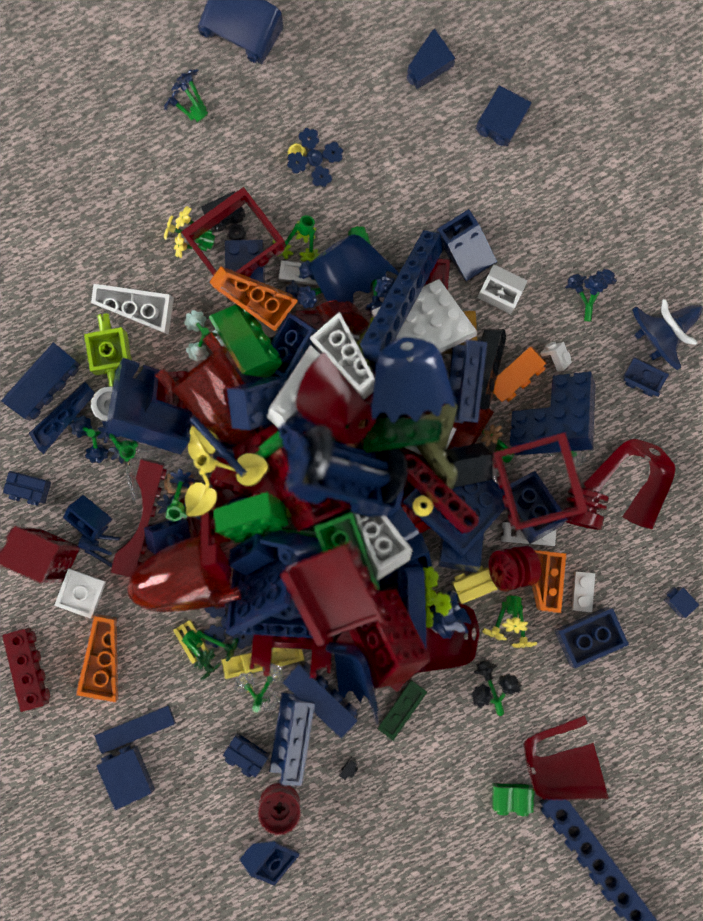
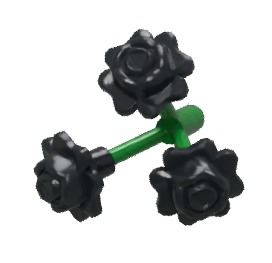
[471,660,522,716]

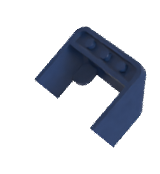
[260,530,323,620]

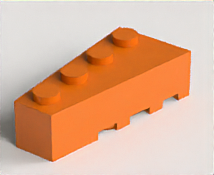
[209,266,298,331]
[76,614,118,703]

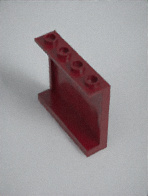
[281,541,387,646]

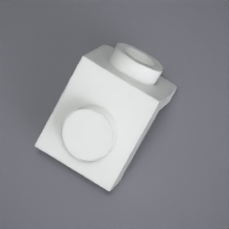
[540,342,572,372]

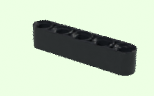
[479,329,506,410]

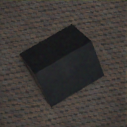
[444,442,493,488]

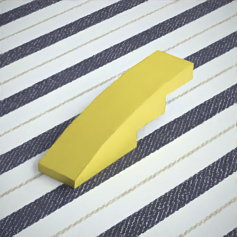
[221,648,304,679]

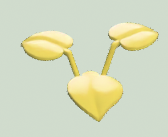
[185,426,268,516]

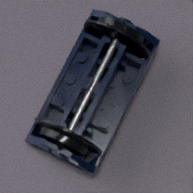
[282,425,408,517]

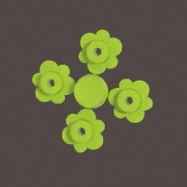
[423,567,452,627]

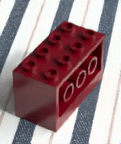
[267,447,351,532]
[0,526,80,584]
[348,589,431,690]

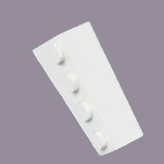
[91,284,174,335]
[310,312,375,399]
[267,345,320,428]
[348,508,412,580]

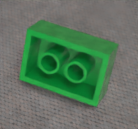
[213,492,288,543]

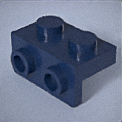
[623,357,669,397]

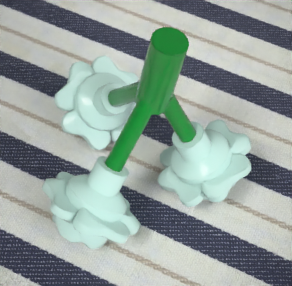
[184,310,226,362]

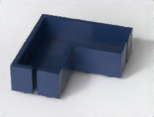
[105,358,193,455]
[510,371,596,456]

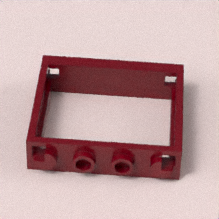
[181,187,286,277]
[492,433,588,530]

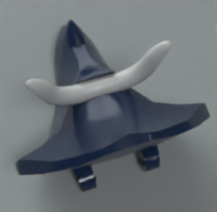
[632,299,703,370]

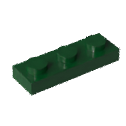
[377,680,427,741]

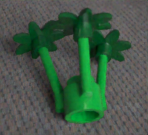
[182,630,239,680]

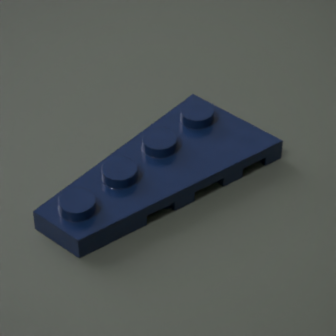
[29,382,95,454]

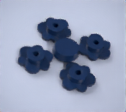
[287,128,343,187]
[204,596,254,649]

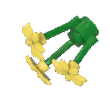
[164,206,215,258]
[483,595,537,648]

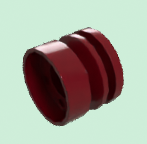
[563,488,609,530]
[488,545,541,592]
[258,783,301,835]

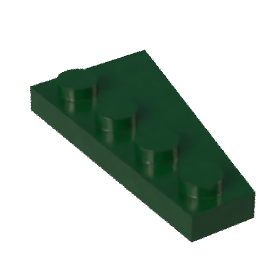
[363,417,443,453]

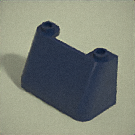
[198,0,284,64]

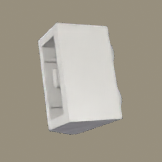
[477,265,527,314]

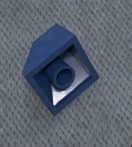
[239,841,300,886]

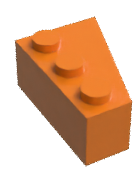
[493,346,547,402]
[531,550,566,613]

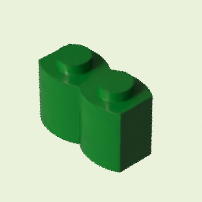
[492,783,534,816]

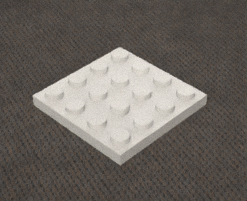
[372,279,477,362]

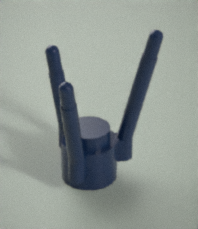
[78,535,121,568]

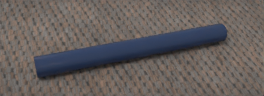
[190,416,247,477]

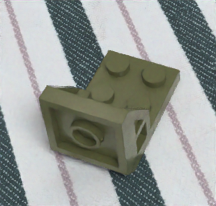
[415,403,458,490]

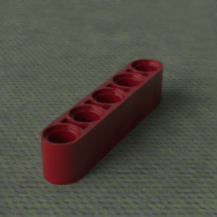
[405,454,479,533]

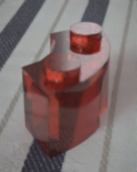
[315,300,369,334]

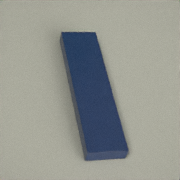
[94,705,176,754]

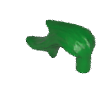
[255,431,283,460]

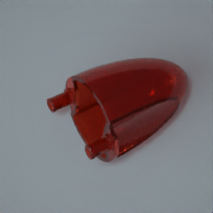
[155,332,260,446]
[127,533,241,612]

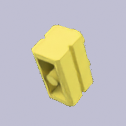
[451,566,497,604]

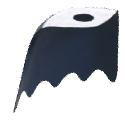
[310,234,399,315]
[372,337,455,423]
[326,642,380,724]

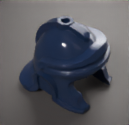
[430,590,471,639]

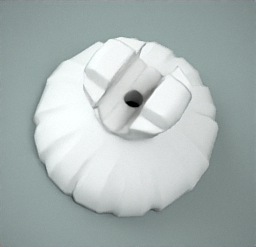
[91,386,113,421]

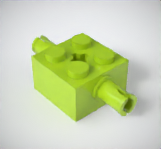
[84,313,132,387]

